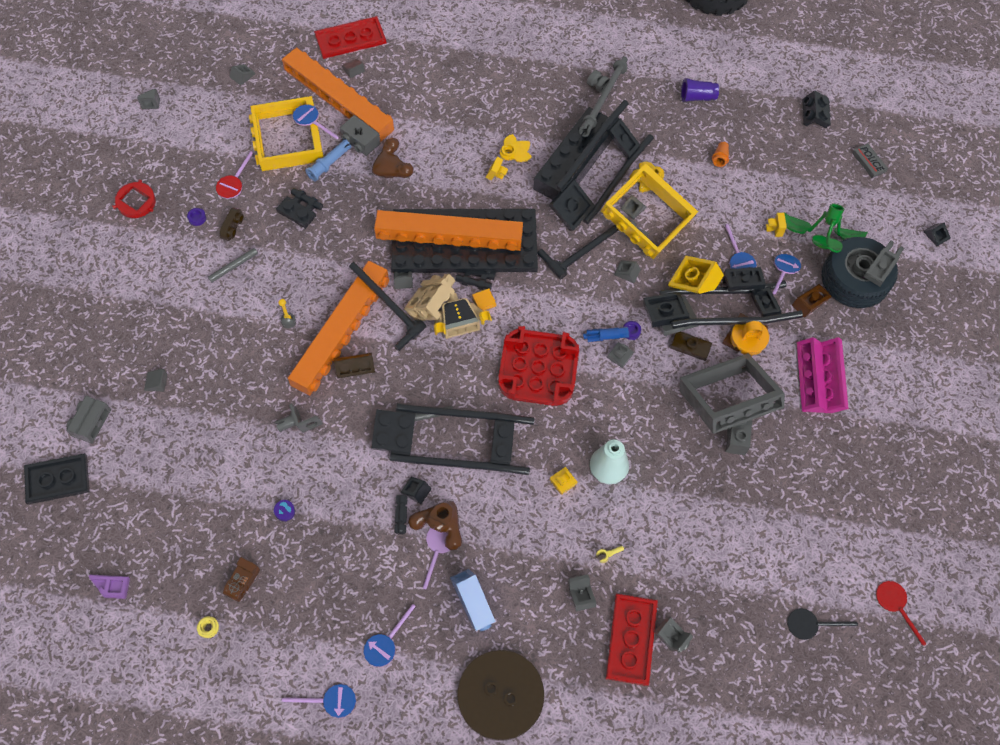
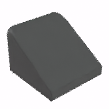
[342,59,365,78]
[230,64,255,86]
[137,89,160,109]
[620,195,647,219]
[614,260,641,283]
[394,272,413,289]
[144,369,167,392]

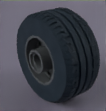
[821,237,898,308]

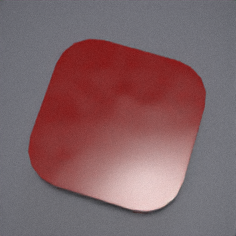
[498,326,579,406]

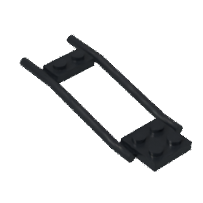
[549,100,654,231]
[643,280,803,329]
[371,403,535,475]

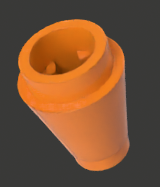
[712,142,729,167]

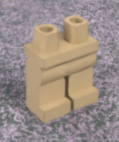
[404,274,455,321]

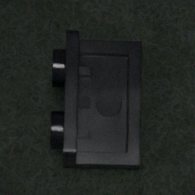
[802,90,831,128]

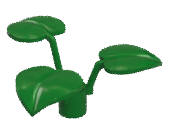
[784,203,868,253]

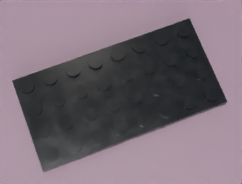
[391,209,538,273]

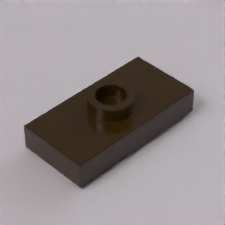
[670,331,712,361]
[334,353,375,379]

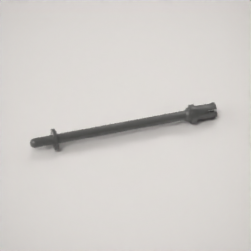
[579,56,628,137]

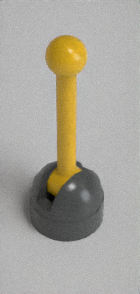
[278,299,296,329]

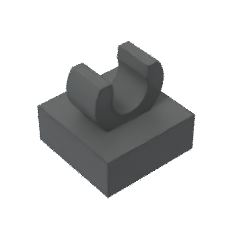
[607,342,634,368]

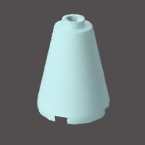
[590,440,629,484]

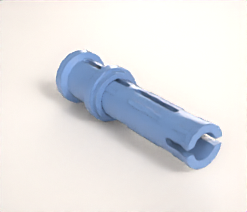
[305,139,351,182]

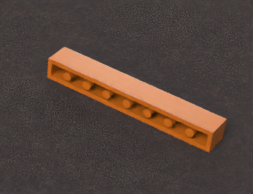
[282,47,394,142]
[374,210,523,251]
[288,261,390,396]

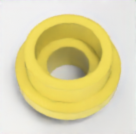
[197,616,219,638]

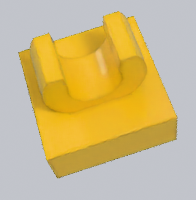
[485,156,508,180]
[766,213,787,237]
[549,467,578,495]

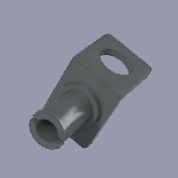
[275,403,323,432]

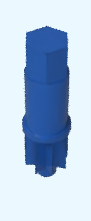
[583,327,629,342]

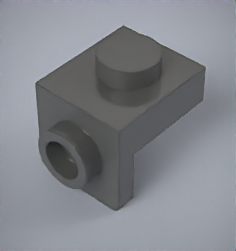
[569,575,596,612]
[654,616,693,652]

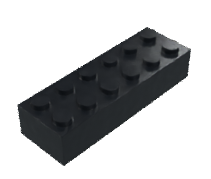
[533,107,612,200]

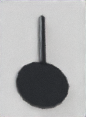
[787,608,858,640]

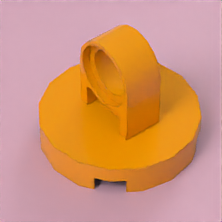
[730,321,769,356]

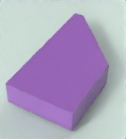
[89,575,130,599]

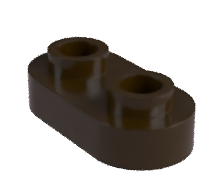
[220,207,244,241]

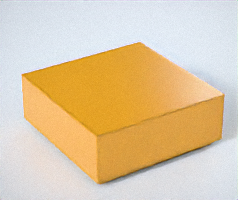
[472,289,496,311]

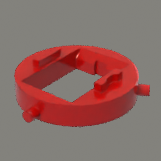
[113,180,156,218]

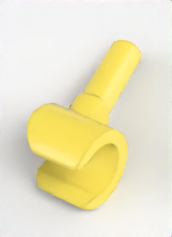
[596,546,624,563]

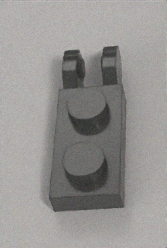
[864,240,905,286]

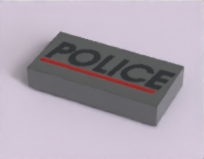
[852,143,888,178]

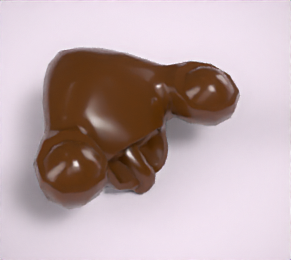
[372,138,414,178]
[408,501,462,550]

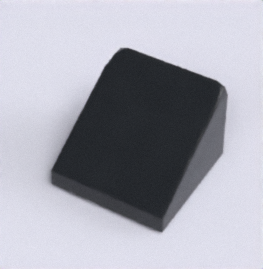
[923,222,951,246]
[400,476,431,504]

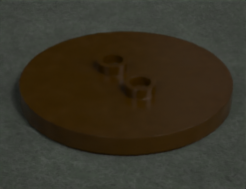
[457,650,544,741]

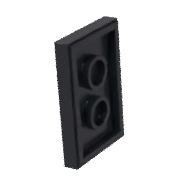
[24,453,90,504]

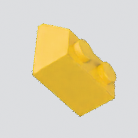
[668,256,724,294]

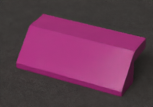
[797,337,849,413]

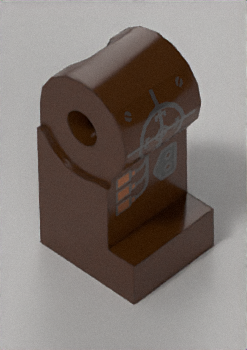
[223,557,260,602]

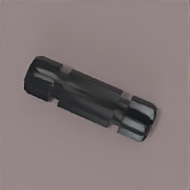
[394,495,408,535]

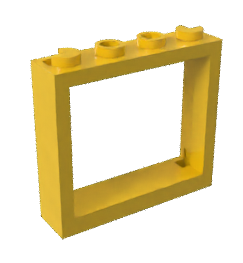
[249,96,323,171]
[601,164,698,259]

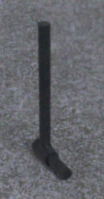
[537,225,619,280]
[349,262,427,351]

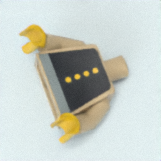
[434,293,492,339]

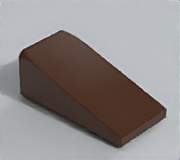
[792,284,831,318]

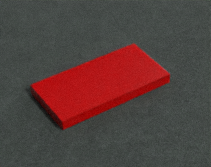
[314,16,387,59]
[606,593,658,686]

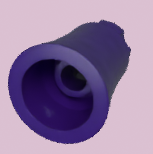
[681,78,719,102]

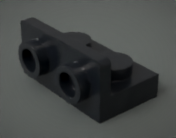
[722,267,766,291]

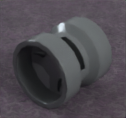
[587,70,610,93]

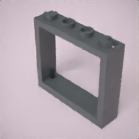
[680,353,785,434]

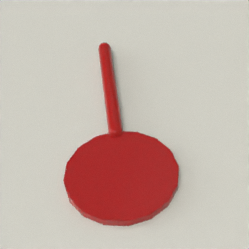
[876,581,926,646]

